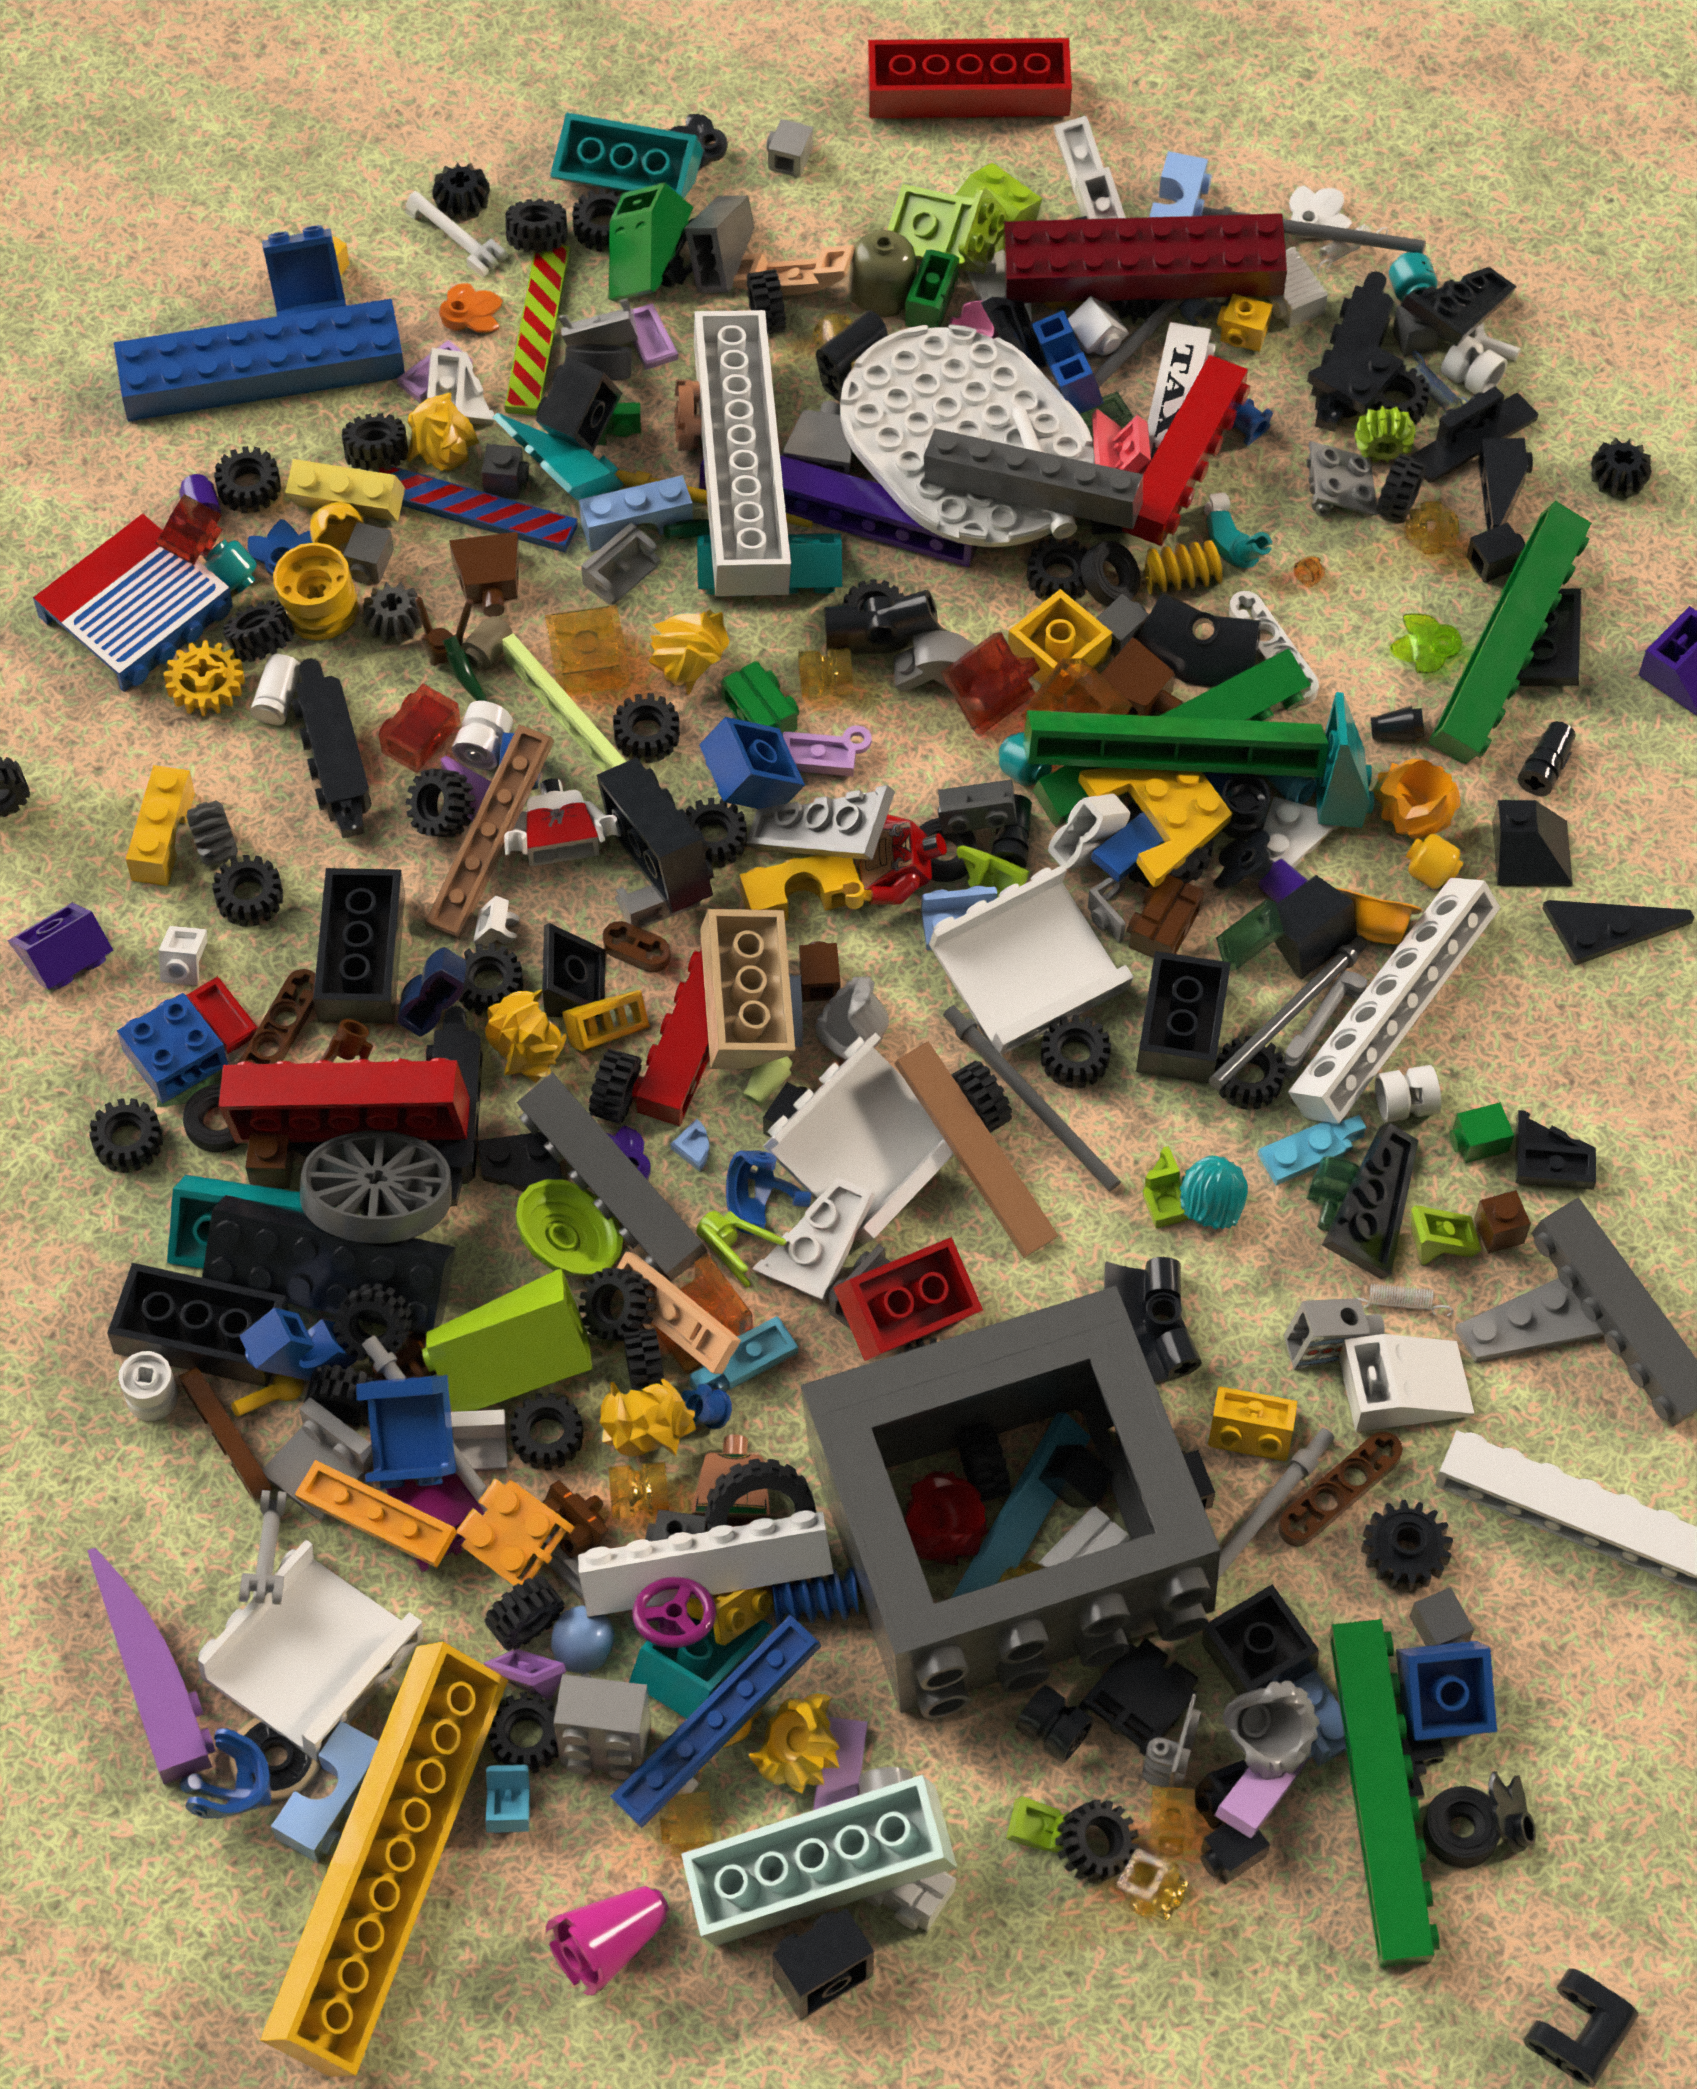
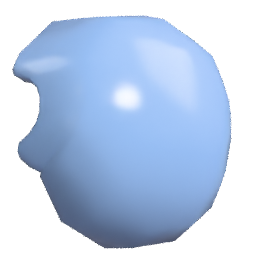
[551,1605,615,1674]

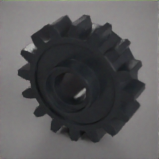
[1361,1499,1453,1591]

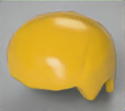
[310,502,364,551]

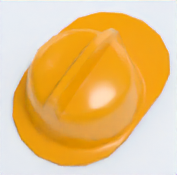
[1335,888,1422,945]

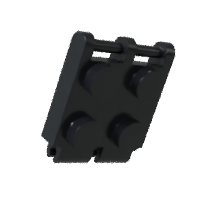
[1079,1638,1199,1757]

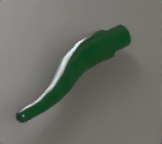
[663,519,710,539]
[442,636,488,702]

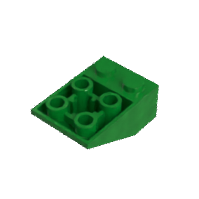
[608,183,694,301]

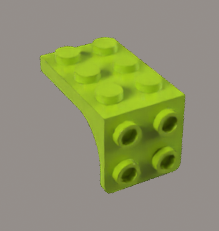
[887,183,1006,274]

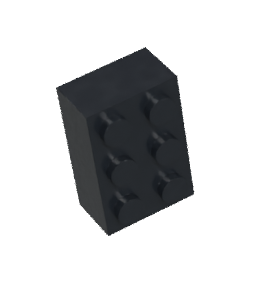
[1136,951,1231,1084]

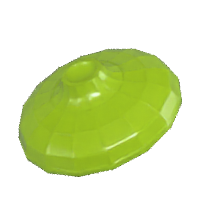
[515,1179,623,1277]

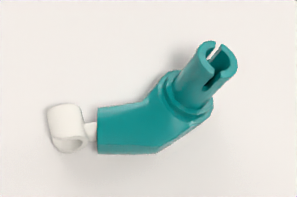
[1204,492,1272,569]

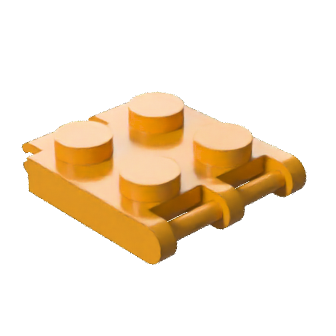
[456,1478,575,1586]

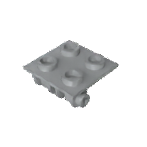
[1306,441,1378,516]
[1142,1694,1201,1799]

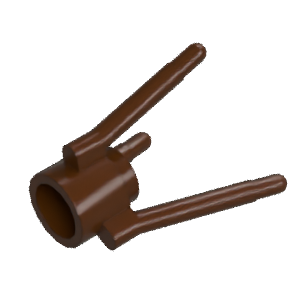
[415,597,473,666]
[320,1019,373,1062]

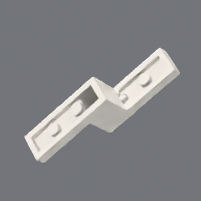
[1054,115,1125,219]

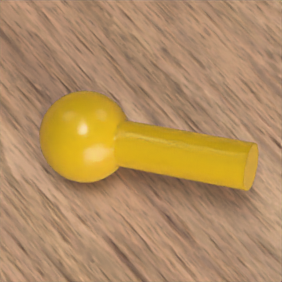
[231,1374,304,1417]

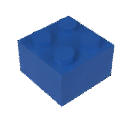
[699,717,805,809]
[1396,1641,1497,1740]

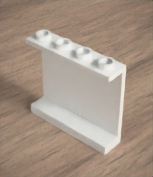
[929,865,1134,1055]
[763,1033,954,1246]
[198,1540,423,1761]

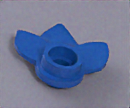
[247,519,312,576]

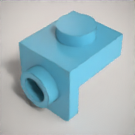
[485,1765,530,1833]

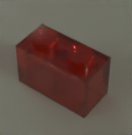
[155,494,223,565]
[379,683,461,773]

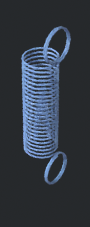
[1412,350,1468,412]

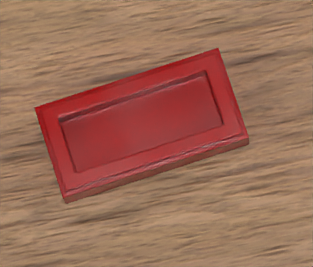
[186,976,258,1054]

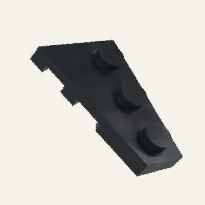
[1516,588,1582,686]

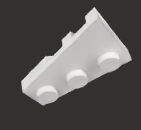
[753,1177,875,1302]

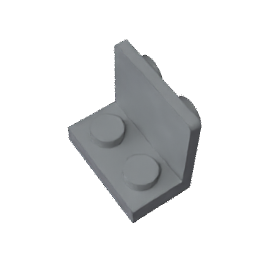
[262,1397,373,1520]

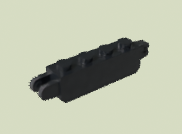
[1311,271,1394,432]
[291,657,372,838]
[426,1005,483,1207]

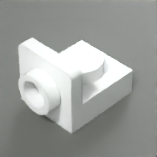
[158,926,207,986]

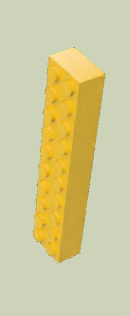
[260,1641,508,2077]

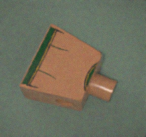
[692,1434,770,1528]

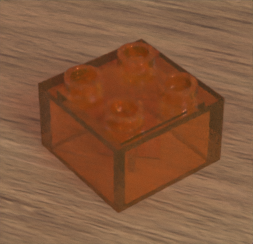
[1021,658,1133,720]

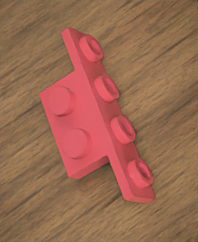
[1092,409,1151,474]

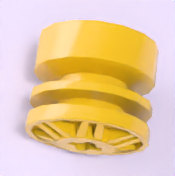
[273,542,359,641]

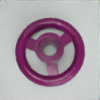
[632,1577,716,1648]

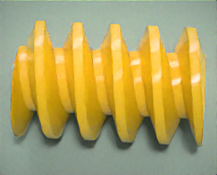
[1144,540,1223,594]

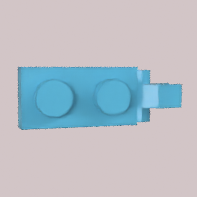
[1258,1115,1367,1186]
[689,1316,799,1391]

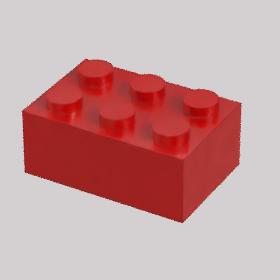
[833,1237,983,1361]

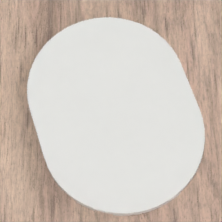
[840,324,1095,547]

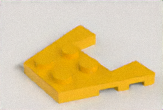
[1078,768,1232,887]

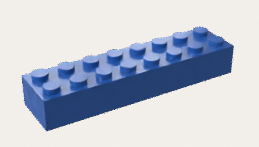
[113,298,405,422]

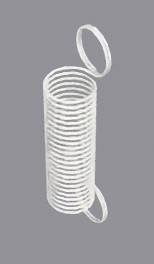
[1317,225,1388,274]
[1357,1284,1453,1316]

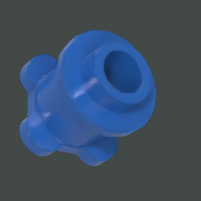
[1232,398,1273,446]
[681,1384,732,1430]

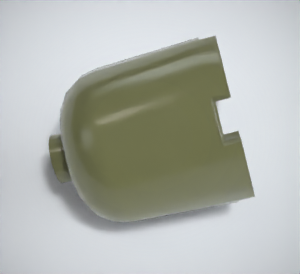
[848,230,917,318]

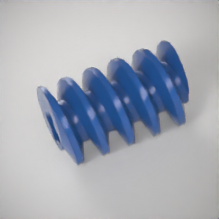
[772,1567,859,1626]

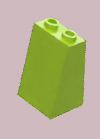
[422,1268,592,1412]

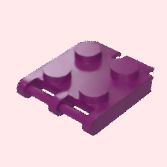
[386,1473,485,1573]

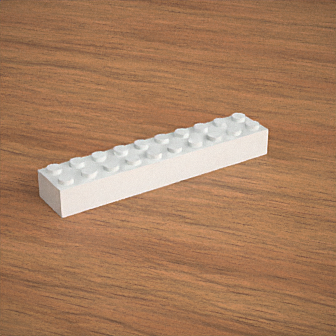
[694,310,791,596]

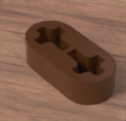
[602,921,671,973]

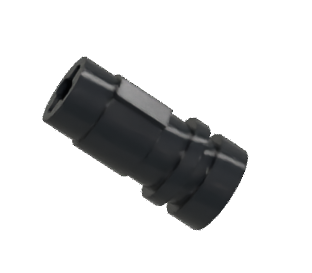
[1517,721,1576,797]
[991,794,1032,869]

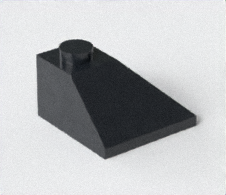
[1492,800,1573,886]

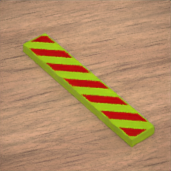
[505,245,570,416]

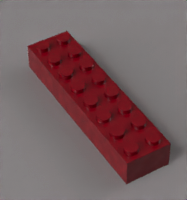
[1003,213,1287,303]

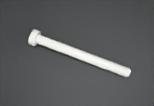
[1012,406,1077,539]

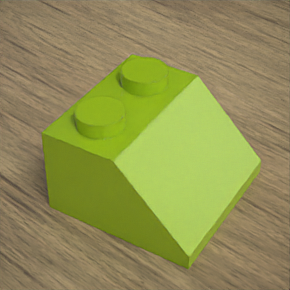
[955,162,1042,253]

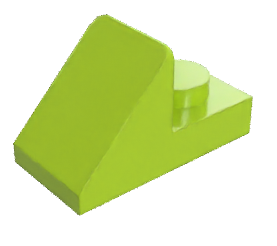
[1411,1205,1482,1265]

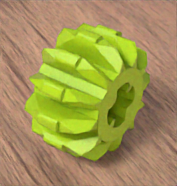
[1355,405,1416,463]

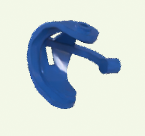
[726,1150,811,1235]
[180,1728,271,1819]

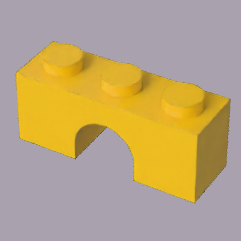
[126,765,195,886]
[739,855,860,921]

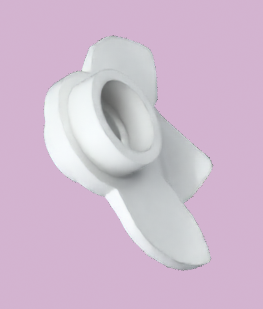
[1289,186,1352,238]

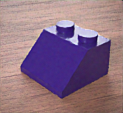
[7,902,114,990]

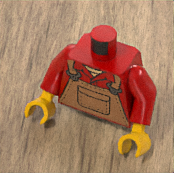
[843,814,947,909]

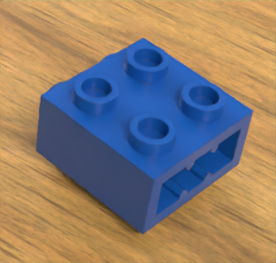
[117,993,228,1104]

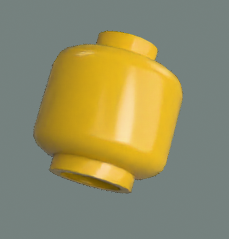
[1405,834,1464,889]

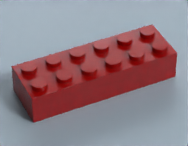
[868,38,1072,118]
[218,1058,470,1143]

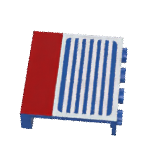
[33,513,233,692]

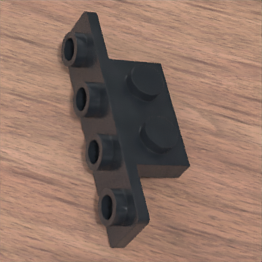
[1410,386,1538,483]

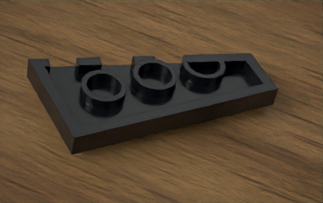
[1400,267,1517,346]
[1322,1123,1418,1279]

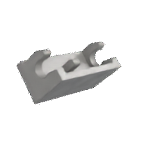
[560,299,639,346]
[581,522,661,607]
[615,885,701,928]

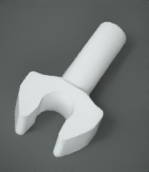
[1470,323,1521,361]

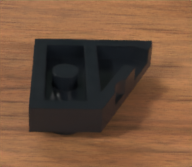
[1515,1110,1596,1190]

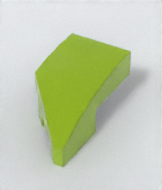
[956,845,1030,898]
[1143,1146,1190,1229]
[1006,1796,1069,1853]

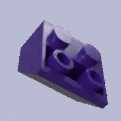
[1638,606,1697,716]

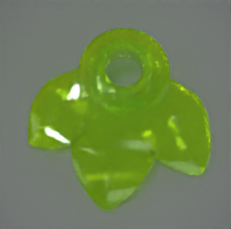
[1389,613,1462,674]

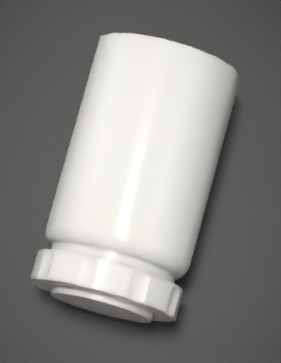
[250,654,301,725]

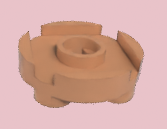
[674,379,701,451]

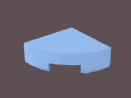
[670,1118,710,1172]

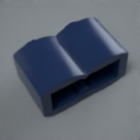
[397,947,467,1037]

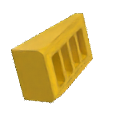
[562,990,650,1051]

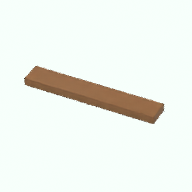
[424,724,555,940]
[894,1041,1059,1258]

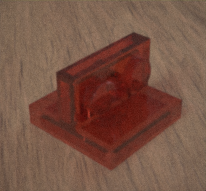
[940,632,1041,734]

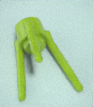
[696,1210,786,1287]

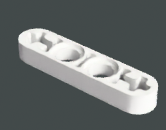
[1229,591,1319,705]

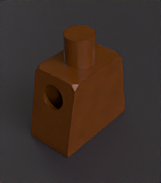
[449,532,520,617]
[1091,638,1184,716]

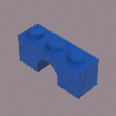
[1031,310,1104,414]
[240,1308,358,1381]

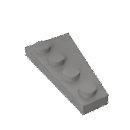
[746,785,895,860]
[1455,1278,1604,1363]

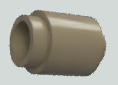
[461,616,513,670]

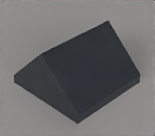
[1258,875,1357,979]
[542,923,606,1017]

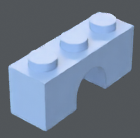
[1149,151,1212,217]
[579,475,693,551]
[271,1721,379,1863]

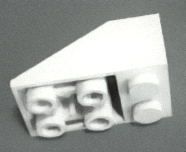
[1339,1334,1474,1432]

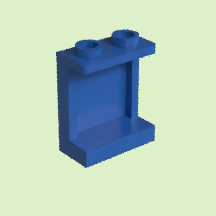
[262,225,347,316]
[356,1375,456,1489]

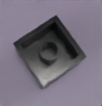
[535,356,623,454]
[1202,1584,1319,1696]
[772,1908,874,2021]

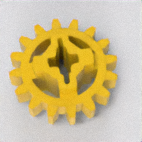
[164,640,245,716]

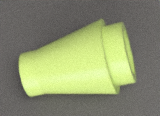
[742,1056,793,1107]

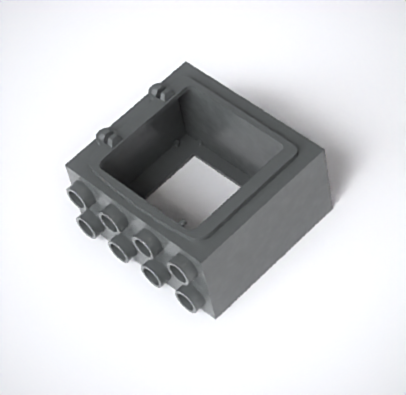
[801,1286,1221,1719]

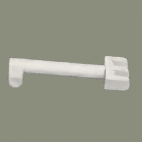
[405,191,508,278]

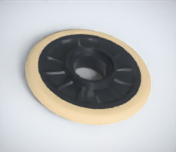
[229,1718,321,1801]

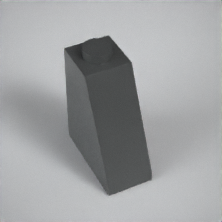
[685,195,755,293]

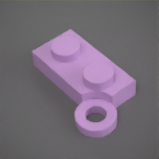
[783,725,872,777]

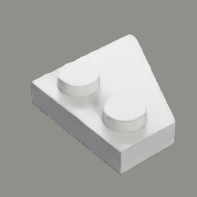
[427,348,494,425]
[1263,797,1340,868]

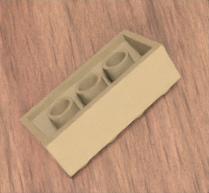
[700,909,795,1069]

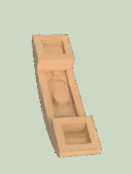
[732,245,855,296]

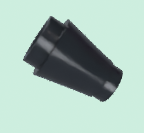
[1370,705,1425,742]

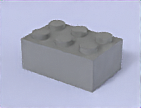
[554,1674,651,1780]

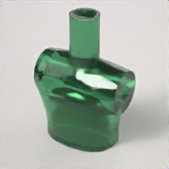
[1306,1156,1360,1231]

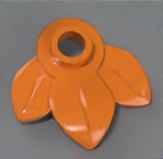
[439,283,503,333]

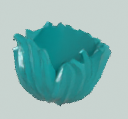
[1179,1156,1248,1229]

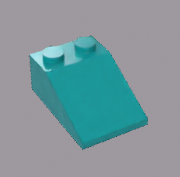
[1314,692,1374,828]
[629,1617,772,1719]

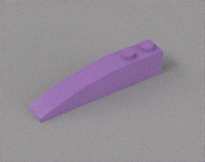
[87,1548,216,1784]

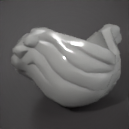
[815,976,889,1060]
[1222,1681,1319,1779]

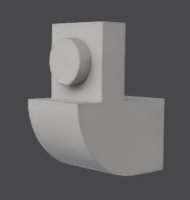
[893,631,980,691]

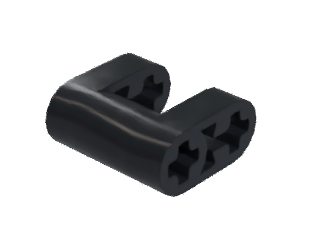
[816,310,888,402]
[1523,1968,1639,2088]

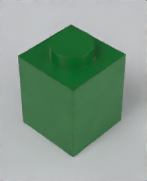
[1449,1102,1514,1163]

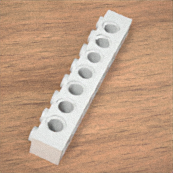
[1288,878,1500,1124]

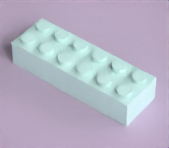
[682,1775,957,1946]

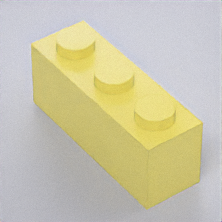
[285,459,405,522]

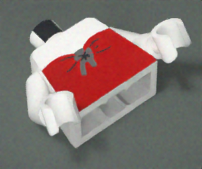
[504,778,621,867]

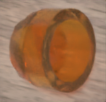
[1294,556,1326,588]

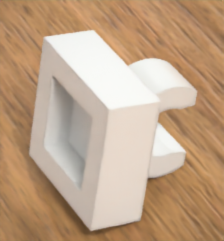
[473,896,520,946]

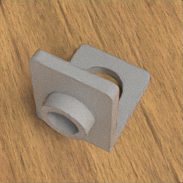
[1087,876,1126,943]

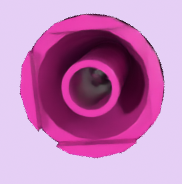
[545,1886,669,1996]

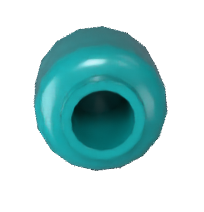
[1388,252,1438,302]
[203,539,257,594]
[998,732,1052,787]

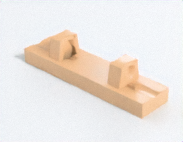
[616,1252,741,1374]

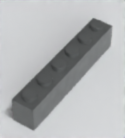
[924,428,1143,529]
[517,1072,707,1281]
[1531,1197,1697,1427]

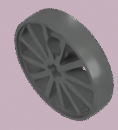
[300,1130,452,1244]

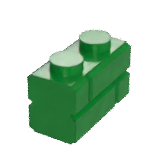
[905,249,959,328]
[721,661,800,735]

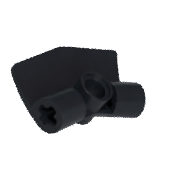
[825,590,950,656]
[1137,592,1261,687]
[1104,1257,1202,1384]

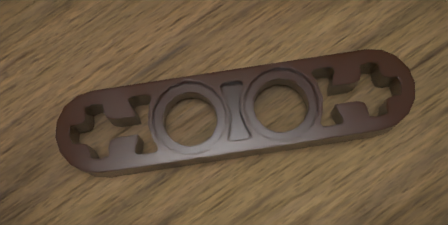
[238,969,316,1064]
[178,1366,272,1502]
[1278,1431,1403,1547]

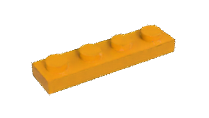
[295,1460,457,1568]

